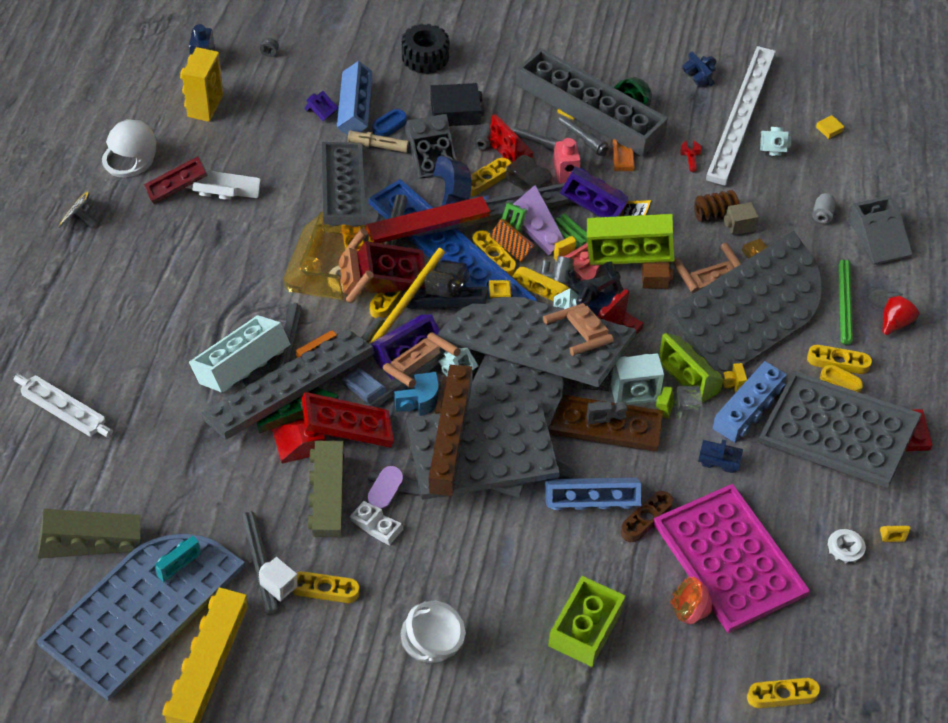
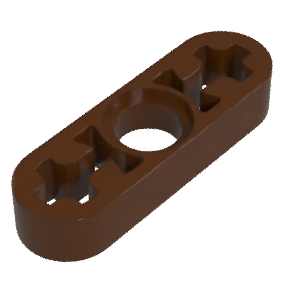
[621,491,673,542]

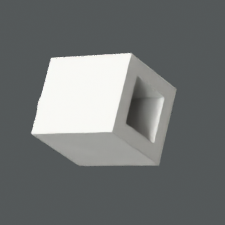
[259,557,297,602]

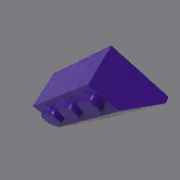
[560,166,628,217]
[370,315,440,380]

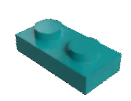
[155,536,201,582]

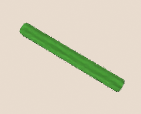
[838,259,853,345]

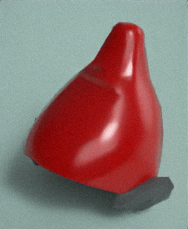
[882,292,920,336]

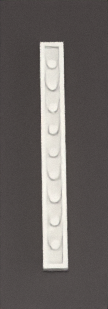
[706,46,775,185]

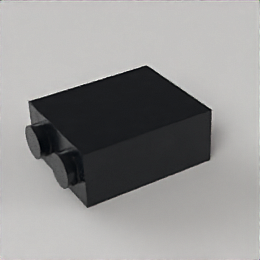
[430,83,485,126]

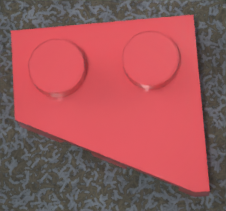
[564,243,602,281]

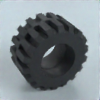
[402,24,450,74]

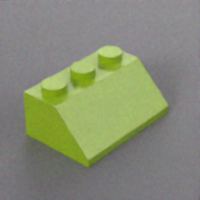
[659,333,723,405]

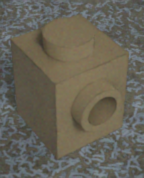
[724,202,758,235]

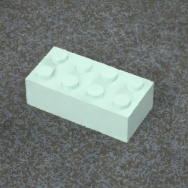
[189,315,291,392]

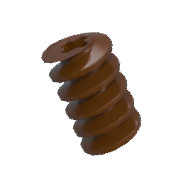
[694,190,740,222]

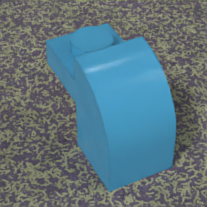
[394,372,438,416]

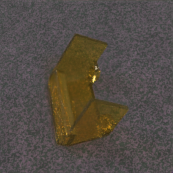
[283,211,365,300]

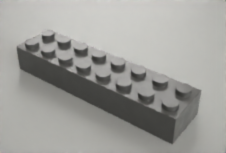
[516,48,668,157]

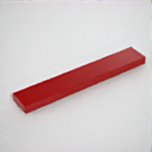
[366,196,491,243]

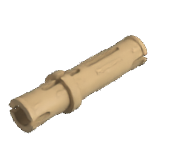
[348,130,409,153]

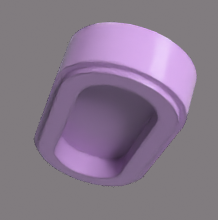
[368,466,403,510]

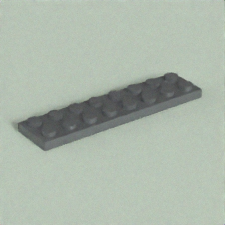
[322,142,367,227]
[201,329,374,440]

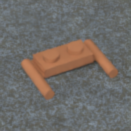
[339,228,374,303]
[672,243,741,294]
[543,303,614,356]
[383,332,461,388]

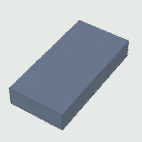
[342,368,386,404]

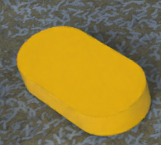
[820,365,863,393]

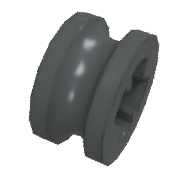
[260,37,279,57]

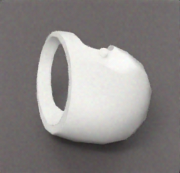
[102,119,156,178]
[401,601,466,663]

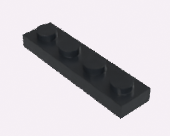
[400,287,488,309]

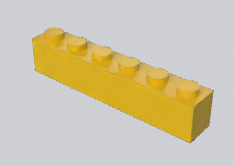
[163,587,248,723]

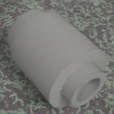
[812,193,836,224]

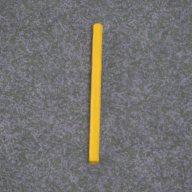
[369,248,445,344]

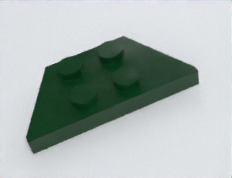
[257,387,339,434]

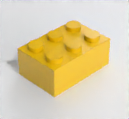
[180,47,224,122]

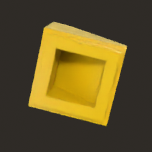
[880,526,910,542]

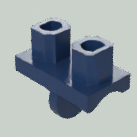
[682,51,716,87]
[698,439,743,473]

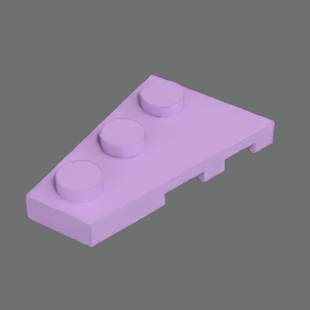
[509,185,564,256]

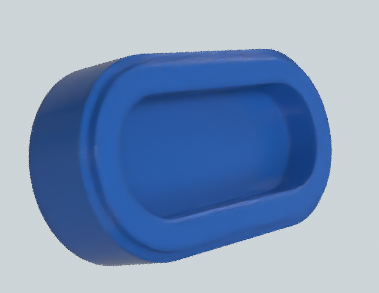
[372,109,407,137]

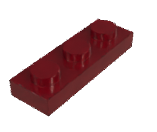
[144,156,208,204]

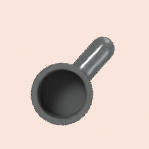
[540,256,574,285]

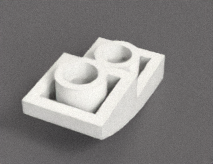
[350,501,403,545]

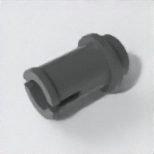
[474,125,491,150]

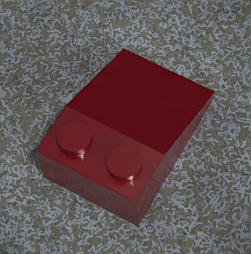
[357,241,428,294]

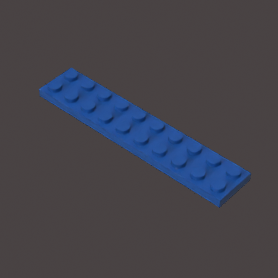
[369,179,537,301]

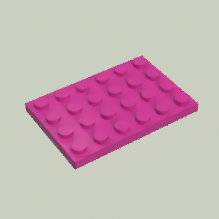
[654,484,810,633]

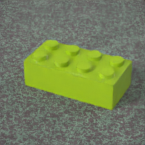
[587,214,674,265]

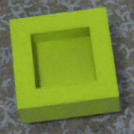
[656,387,675,419]

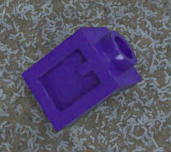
[304,91,338,121]

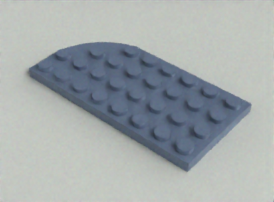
[37,534,245,702]

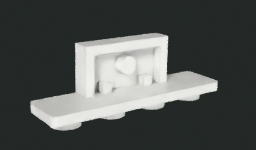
[186,170,261,200]

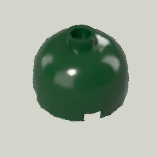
[614,77,652,107]

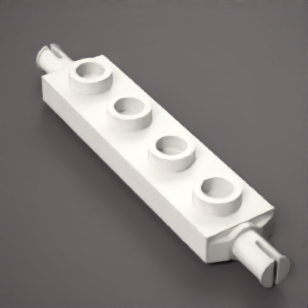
[14,373,113,438]

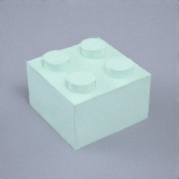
[611,353,664,405]

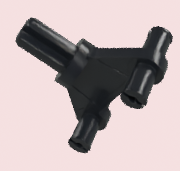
[565,261,624,306]

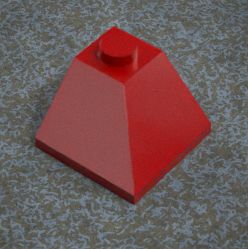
[272,418,325,463]

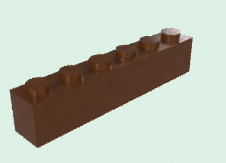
[429,364,472,496]

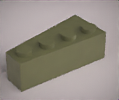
[308,441,345,537]
[38,509,141,558]

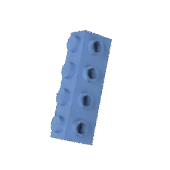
[337,61,373,135]
[712,361,787,443]
[545,477,641,510]

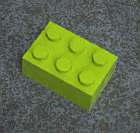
[548,576,626,667]

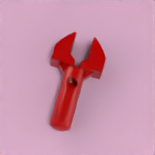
[680,141,701,172]

